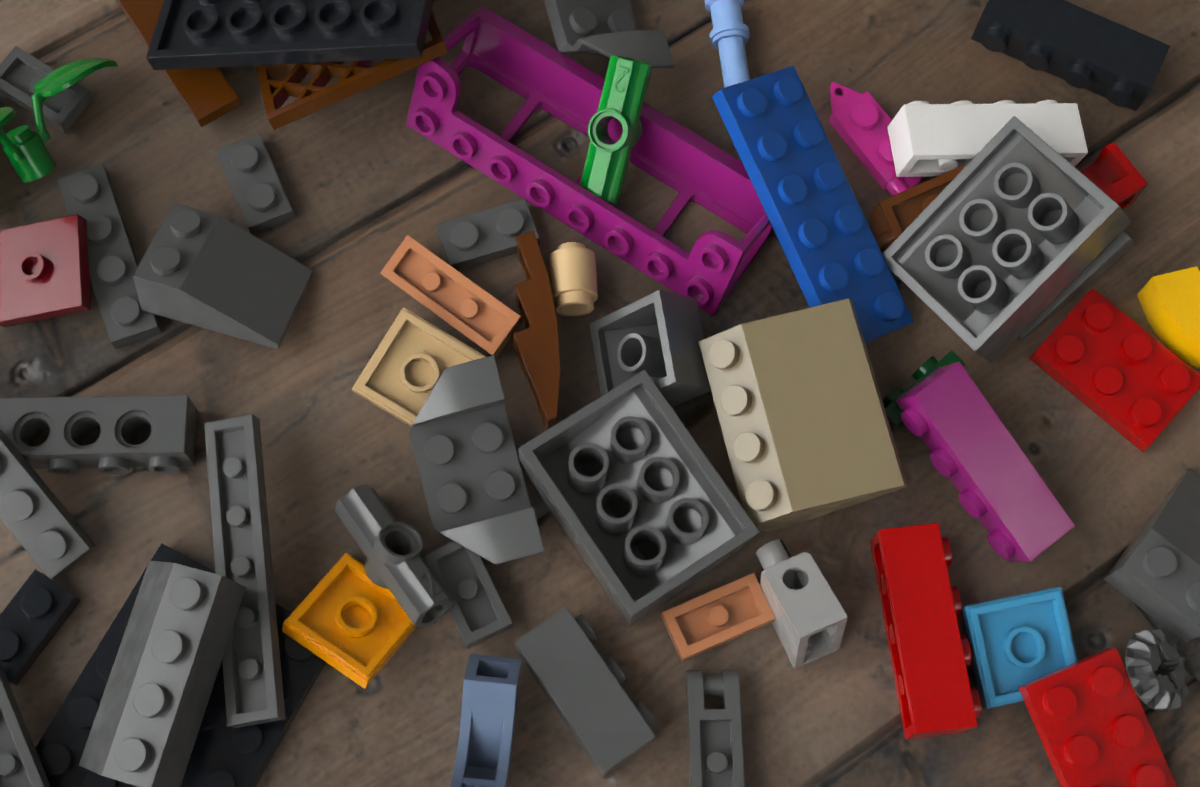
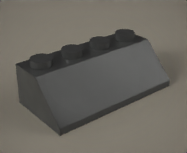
[79,561,246,787]

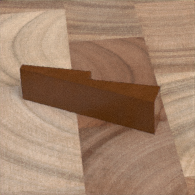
[115,0,242,127]

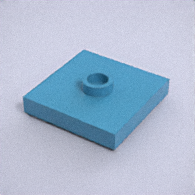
[961,587,1078,709]

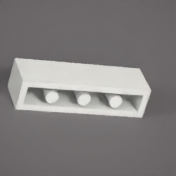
[887,100,1088,177]

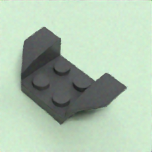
[544,0,674,68]
[409,355,545,564]

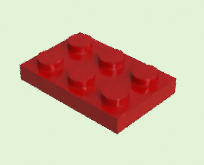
[1029,288,1200,452]
[1018,648,1177,787]

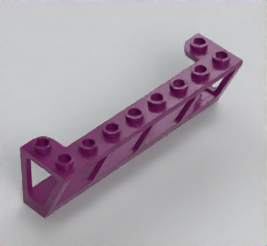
[406,6,774,316]

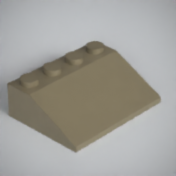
[698,298,908,533]

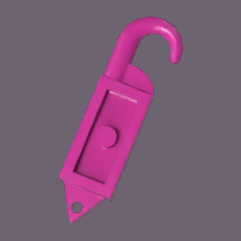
[829,82,922,196]

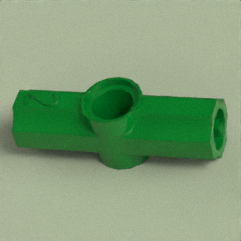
[580,55,653,204]

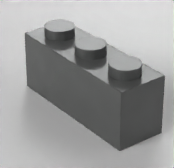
[515,607,657,779]

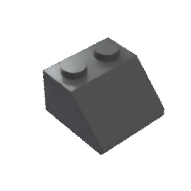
[589,290,711,406]

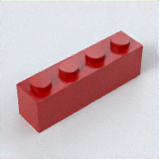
[870,523,981,740]

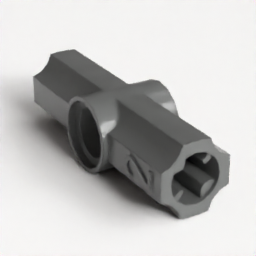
[334,484,455,629]

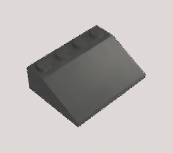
[882,116,1131,363]
[518,369,760,628]

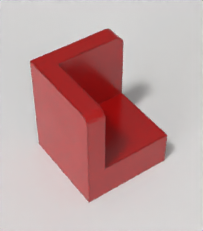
[1080,142,1148,210]

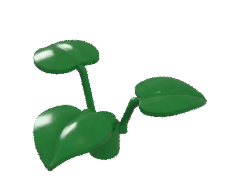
[0,58,118,183]

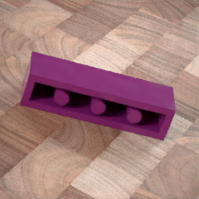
[895,361,1075,562]

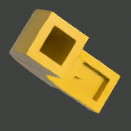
[1137,266,1200,369]

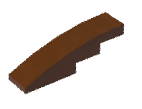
[513,231,560,430]

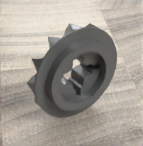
[1125,629,1191,712]

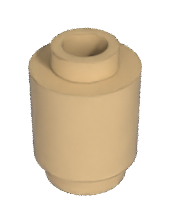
[548,242,598,316]

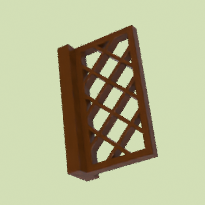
[255,9,448,130]

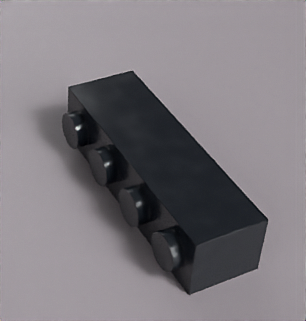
[971,0,1170,111]

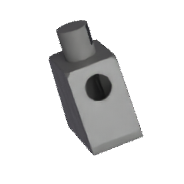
[756,539,848,670]

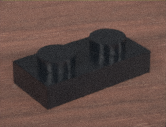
[0,569,81,685]

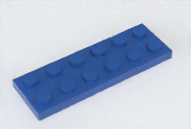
[712,66,914,344]

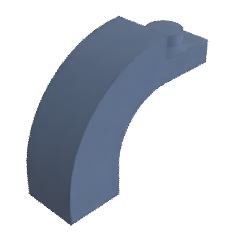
[450,654,522,787]

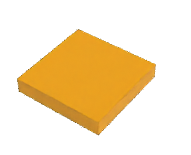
[282,553,418,689]

